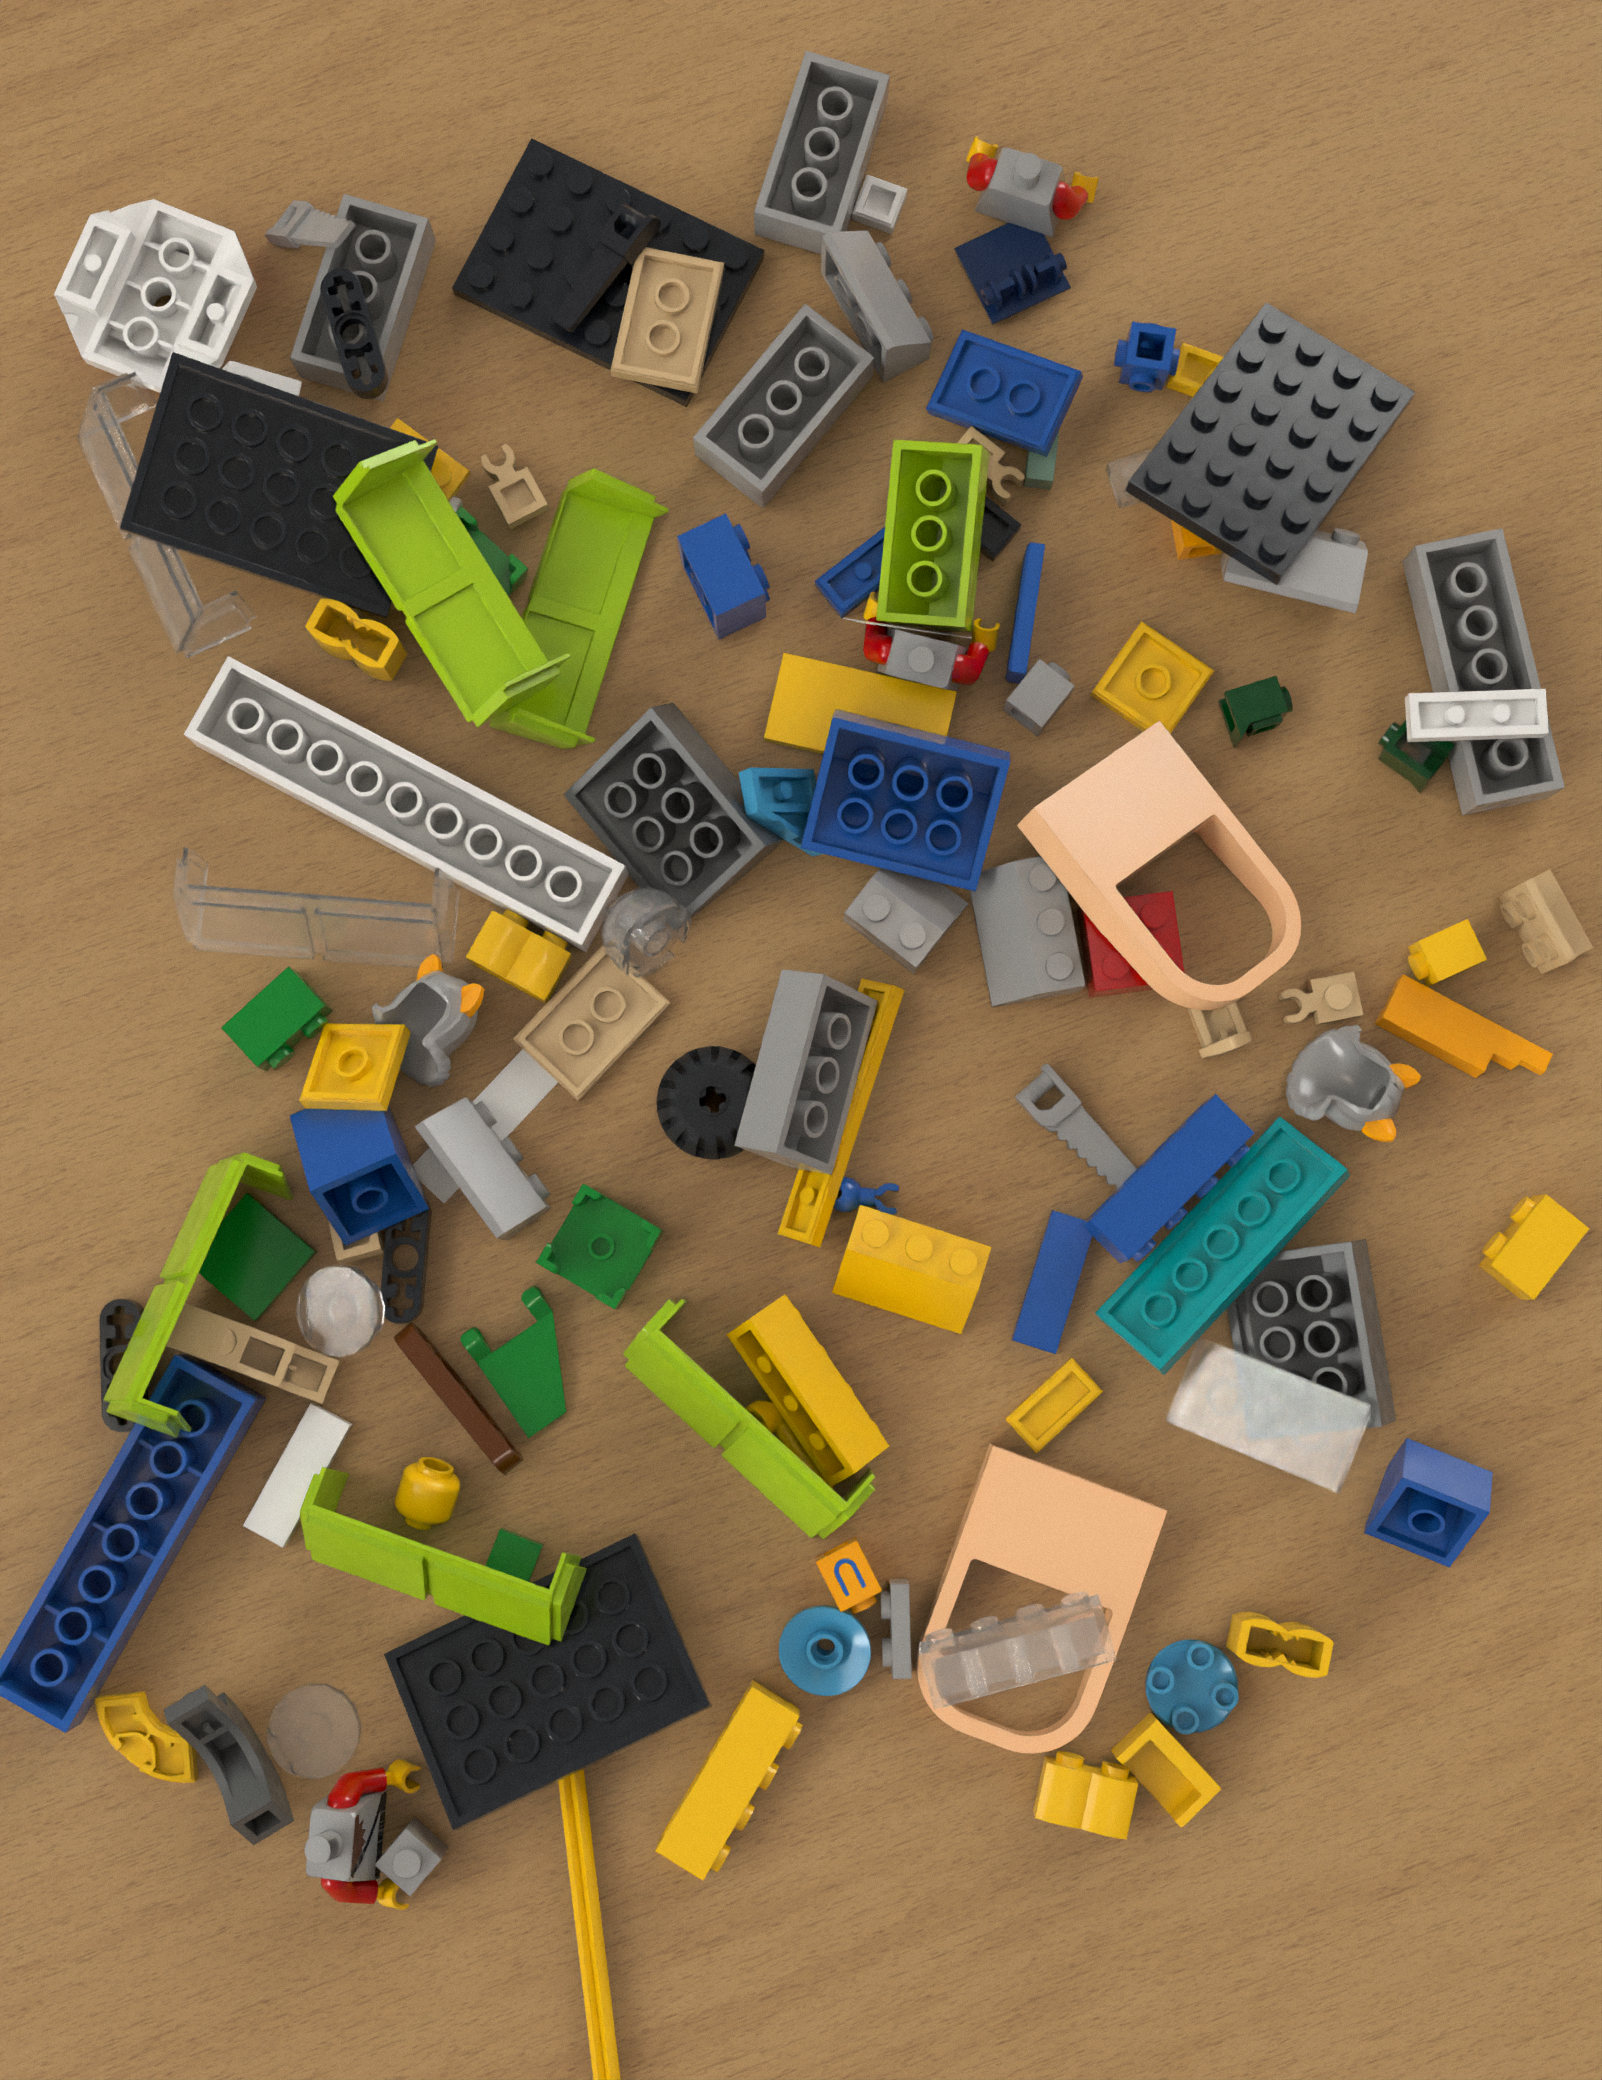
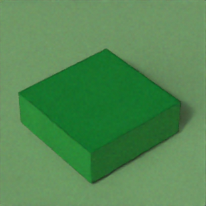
[486,1528,544,1582]

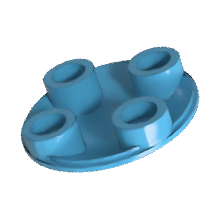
[1145,1639,1239,1735]

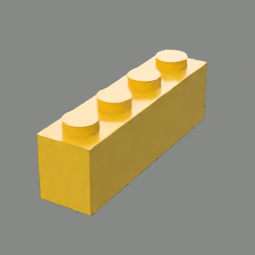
[726,1294,889,1487]
[655,1680,803,1881]

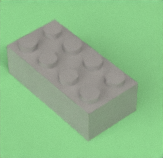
[754,51,890,254]
[290,194,436,402]
[693,304,875,509]
[734,969,877,1175]

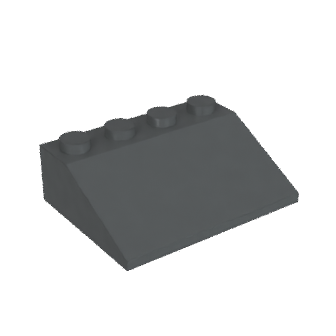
[563,703,784,931]
[1227,1239,1396,1441]

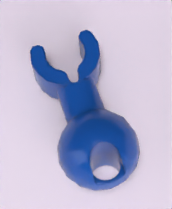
[833,1177,899,1215]

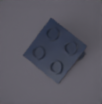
[954,223,1071,325]

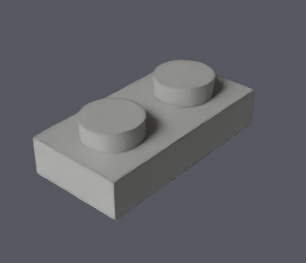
[880,1579,912,1679]

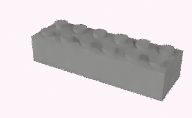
[1402,528,1565,816]

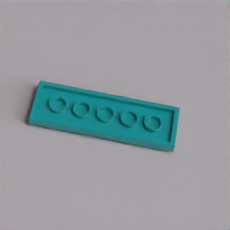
[1095,1116,1350,1375]

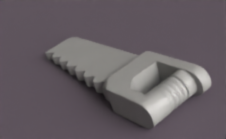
[265,200,356,249]
[1015,1063,1137,1190]

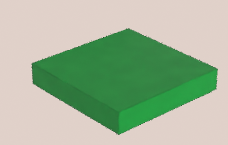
[199,1193,317,1321]

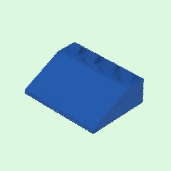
[801,709,1011,892]

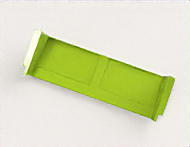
[333,439,571,728]
[489,468,669,749]
[103,1152,293,1438]
[623,1299,875,1539]
[300,1467,587,1645]

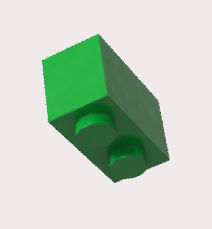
[221,966,333,1071]

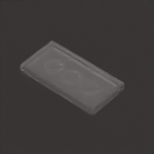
[1165,1337,1373,1494]

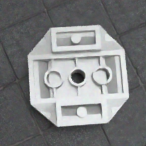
[54,199,257,393]

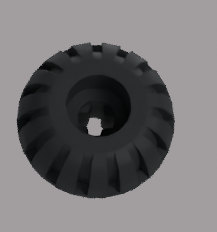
[656,1046,756,1160]

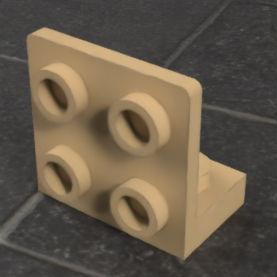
[1498,869,1593,974]

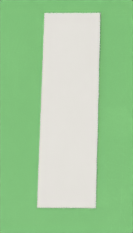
[413,1049,558,1203]

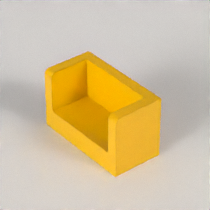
[1111,1712,1221,1828]

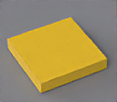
[1090,621,1215,734]
[299,1023,411,1111]

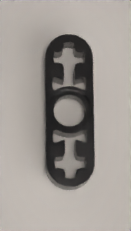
[320,269,389,399]
[379,1199,432,1324]
[99,1299,148,1432]

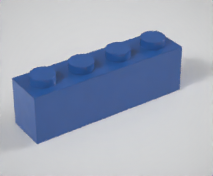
[1082,1094,1254,1264]

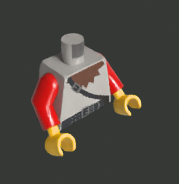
[966,136,1099,237]
[863,592,1000,691]
[304,1759,421,1910]

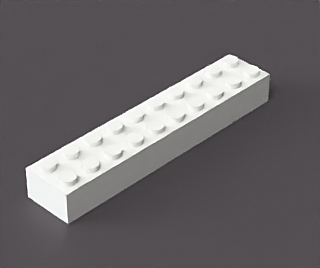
[184,656,629,952]

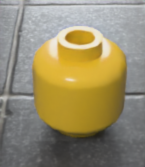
[395,1457,461,1530]

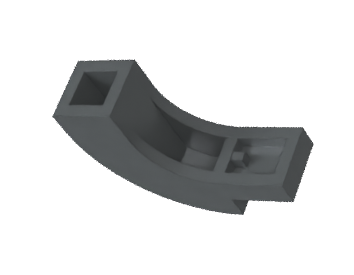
[164,1685,294,1845]

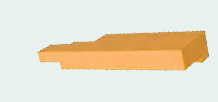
[1375,974,1553,1078]

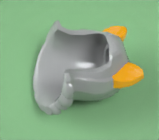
[372,954,485,1087]
[1286,1024,1421,1142]

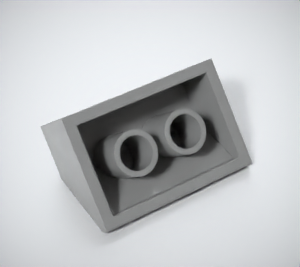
[821,230,934,383]
[1220,528,1368,613]
[970,856,1085,1007]
[415,1097,551,1240]

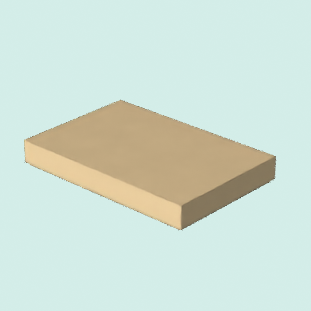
[610,247,725,394]
[513,942,671,1101]

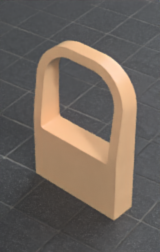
[1017,721,1301,1010]
[916,1443,1167,1754]

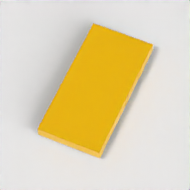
[764,653,957,754]

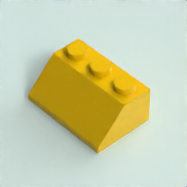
[832,1205,992,1334]

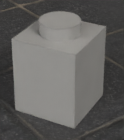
[1003,659,1075,737]
[375,1817,449,1896]

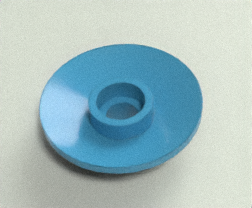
[779,1605,871,1696]

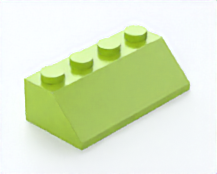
[876,439,990,632]

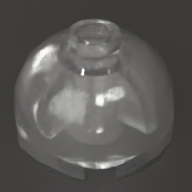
[601,887,692,978]

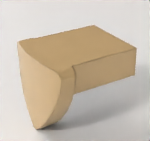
[1187,1002,1253,1059]

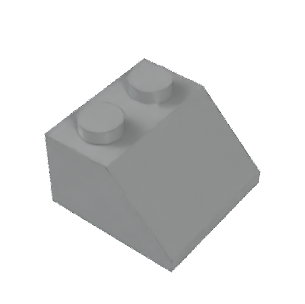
[843,868,968,975]

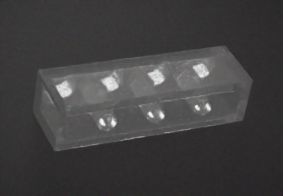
[919,1592,1117,1709]

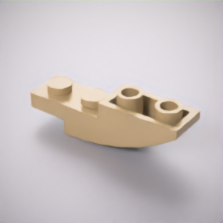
[166,1303,339,1404]

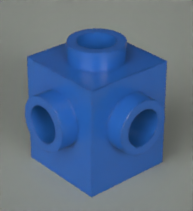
[1114,321,1180,392]

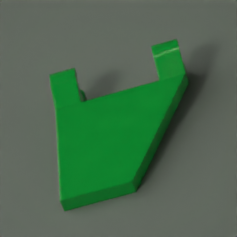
[460,1286,566,1438]

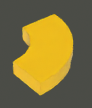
[95,1691,198,1783]

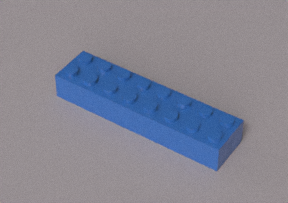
[0,1354,266,1733]

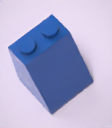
[290,1105,429,1246]

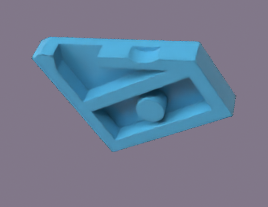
[738,767,823,857]

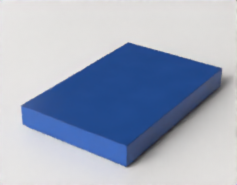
[926,329,1083,457]

